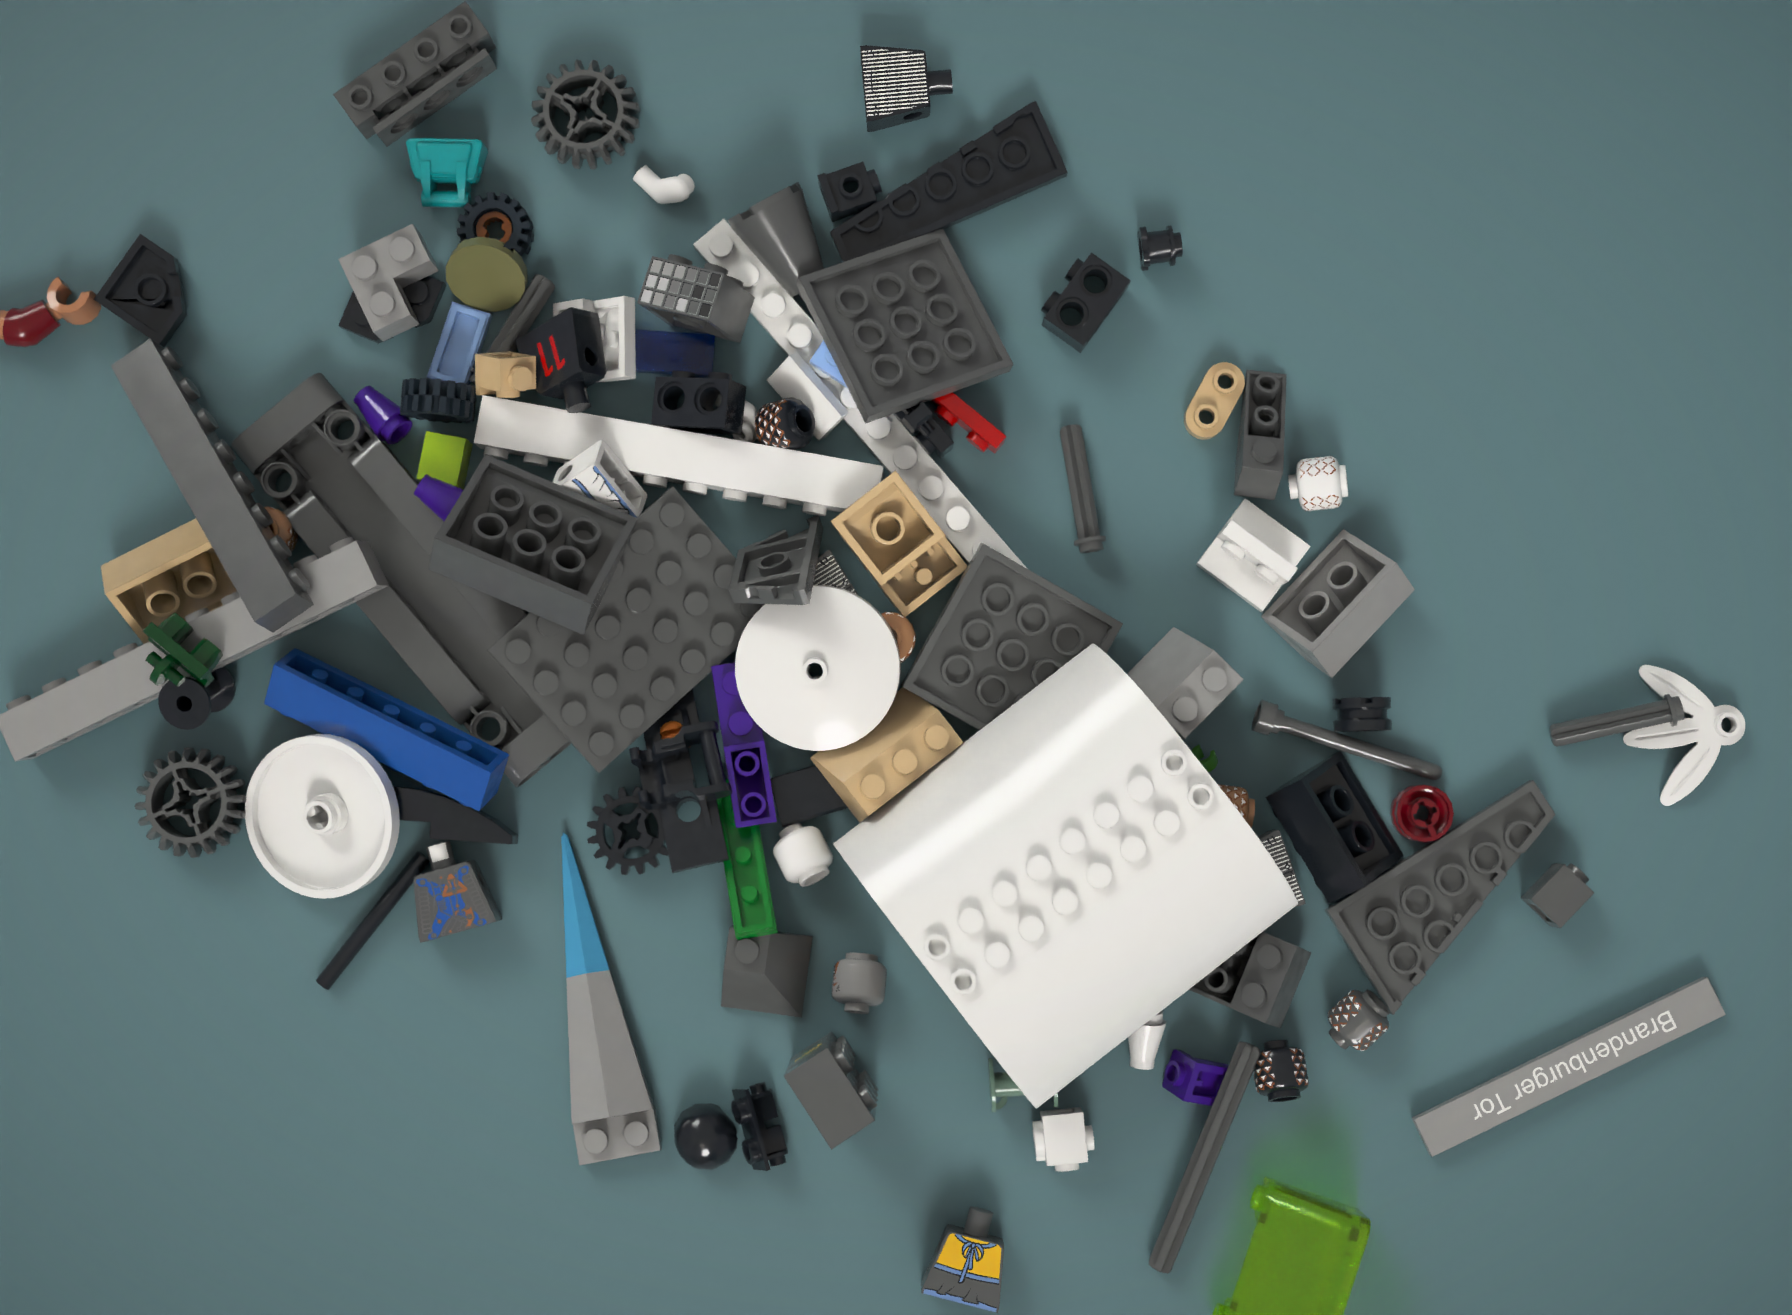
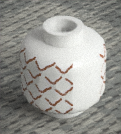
[1288,456,1349,511]

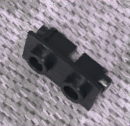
[731,1082,788,1171]

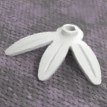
[1623,665,1745,806]

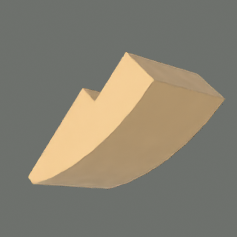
[830,470,967,617]

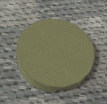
[445,237,528,312]

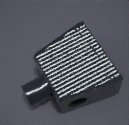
[860,45,953,132]

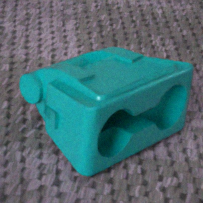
[406,138,488,207]

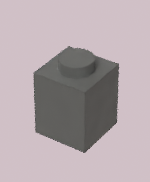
[1521,863,1594,928]

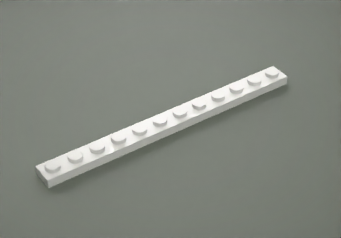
[693,219,1026,568]

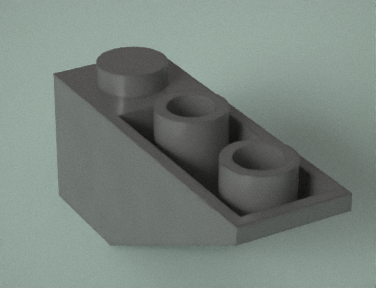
[1234,370,1287,500]

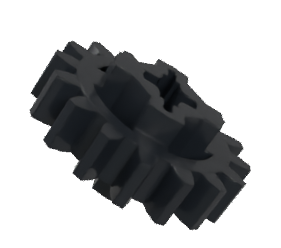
[587,787,668,875]

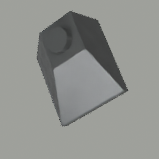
[721,925,813,1018]

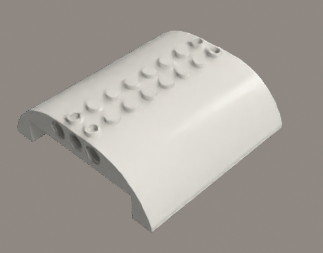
[833,643,1298,1109]

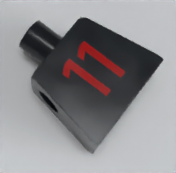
[516,307,606,413]

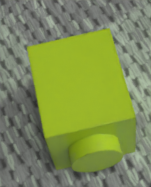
[416,431,473,490]

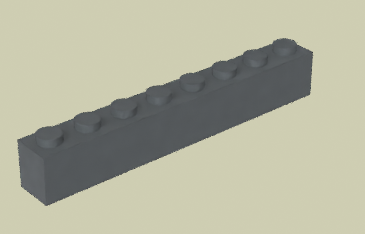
[111,338,314,632]

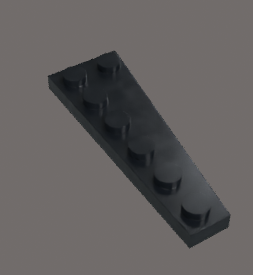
[830,101,1068,262]

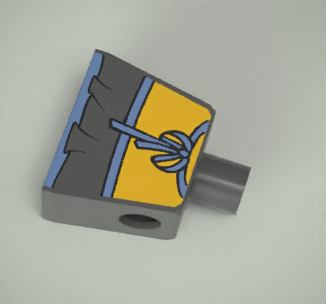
[921,1206,1004,1313]

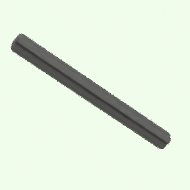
[1149,1041,1261,1274]

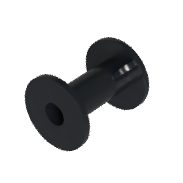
[158,666,236,730]

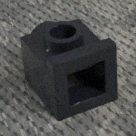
[817,162,882,222]

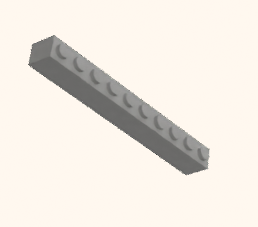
[0,537,389,762]

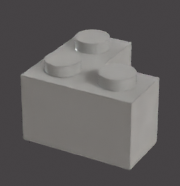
[338,224,439,341]

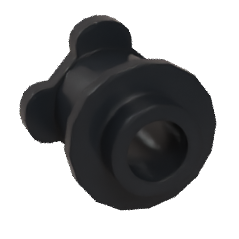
[1137,225,1183,271]

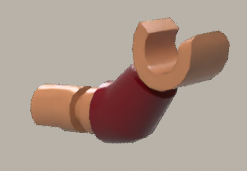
[0,277,101,347]

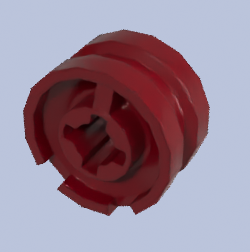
[1390,785,1454,842]

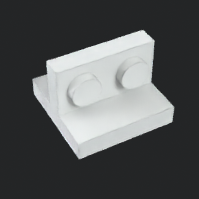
[1196,498,1310,612]

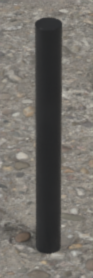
[316,851,430,990]

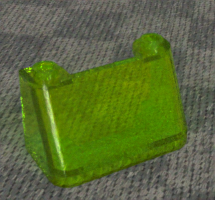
[1212,1176,1371,1315]

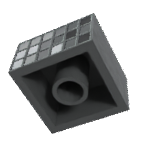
[637,254,755,343]

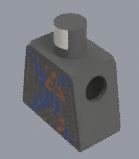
[413,841,502,943]

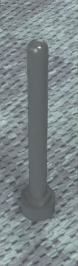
[1251,700,1442,780]

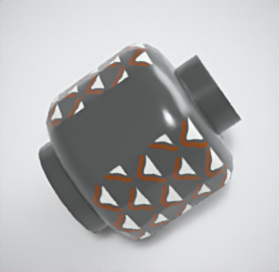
[1328,989,1390,1051]

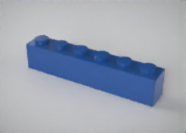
[264,648,510,811]

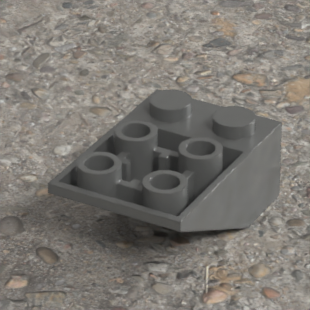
[1189,932,1311,1028]

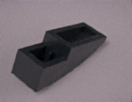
[393,787,518,844]

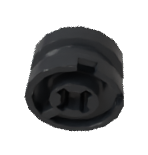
[1333,697,1392,732]

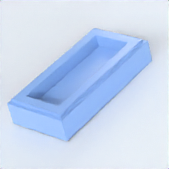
[427,301,493,385]

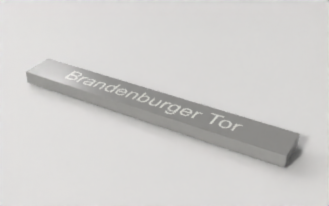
[1412,977,1726,1157]

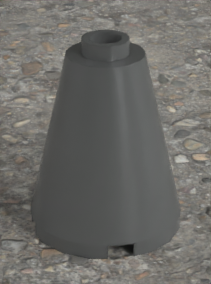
[728,182,824,301]

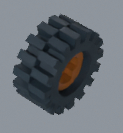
[457,192,534,256]
[400,378,476,423]

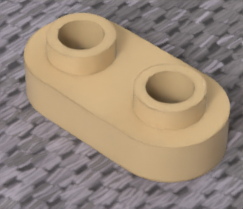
[1184,362,1245,440]

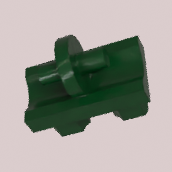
[143,613,223,688]

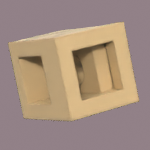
[475,351,536,398]

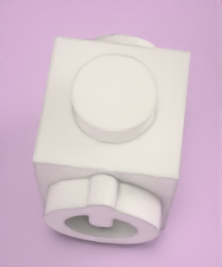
[1032,1107,1094,1172]

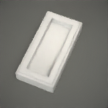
[767,352,849,440]

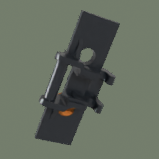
[629,688,732,873]

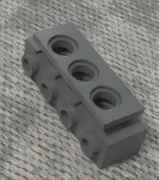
[333,1,497,147]

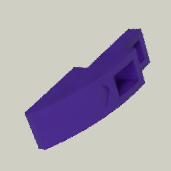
[711,663,777,828]

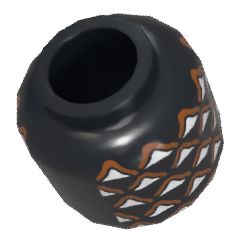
[755,397,815,450]
[1253,1040,1309,1102]

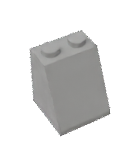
[1127,627,1244,740]

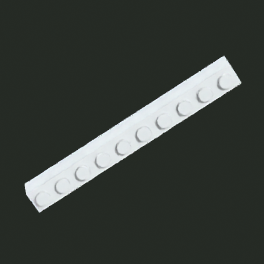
[474,395,884,516]

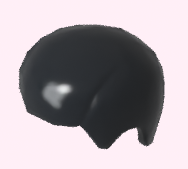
[674,1103,738,1170]

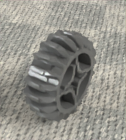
[531,59,640,170]
[134,747,246,858]

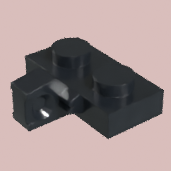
[894,401,954,458]

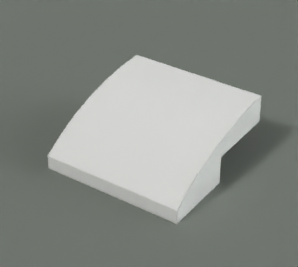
[553,296,636,383]

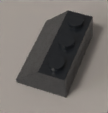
[1266,751,1404,903]

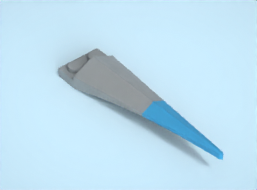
[561,833,662,1165]

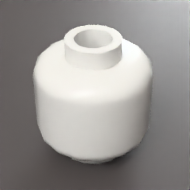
[773,823,833,887]

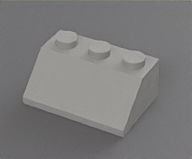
[1261,529,1415,678]

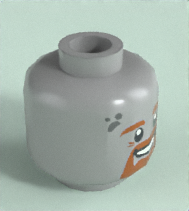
[831,952,887,1014]

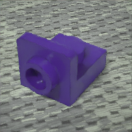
[1162,1049,1228,1106]

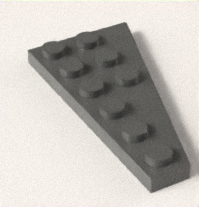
[1324,780,1556,1015]

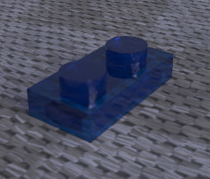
[635,330,716,377]

